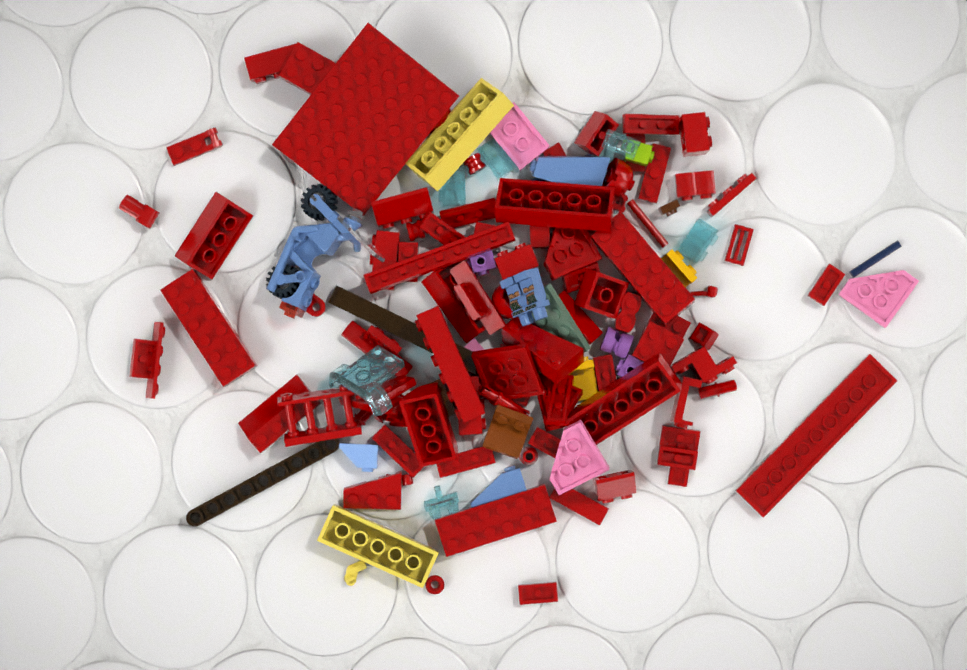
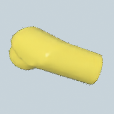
[344,561,367,586]

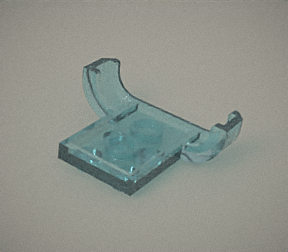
[329,345,405,416]

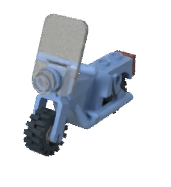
[266,184,385,319]

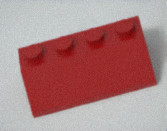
[175,192,253,279]
[421,262,486,344]
[238,374,321,453]
[399,382,458,467]

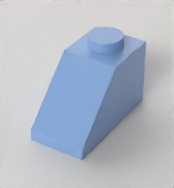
[339,443,379,472]

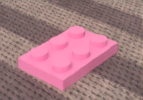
[490,102,550,171]

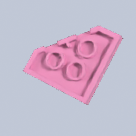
[838,270,919,328]
[549,420,610,495]

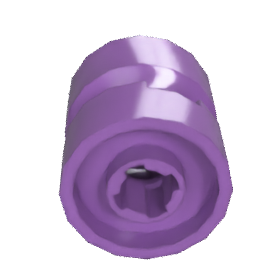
[600,327,634,359]

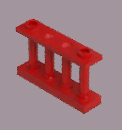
[278,384,362,447]

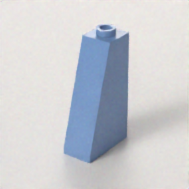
[529,156,610,186]

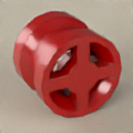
[463,153,486,175]
[406,219,425,242]

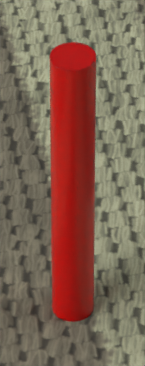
[627,199,669,248]

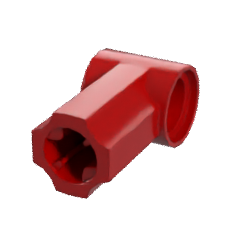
[119,195,160,229]

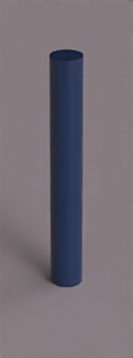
[849,240,902,278]

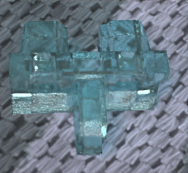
[601,129,641,160]
[424,485,459,519]

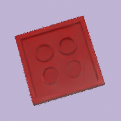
[471,343,545,402]

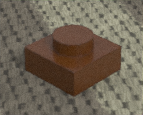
[658,199,680,217]

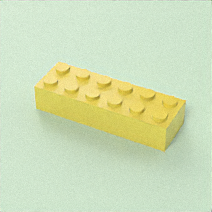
[406,78,514,192]
[317,504,439,588]

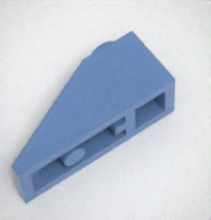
[470,465,527,508]

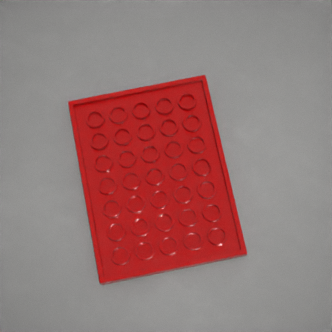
[272,22,459,216]

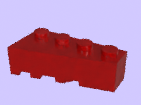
[501,318,584,385]

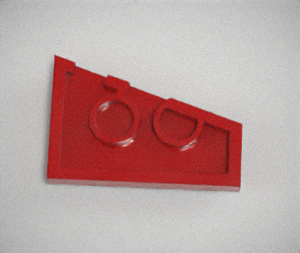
[343,471,402,510]

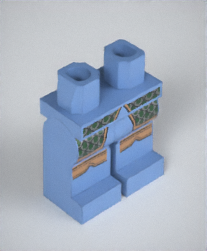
[499,268,550,326]

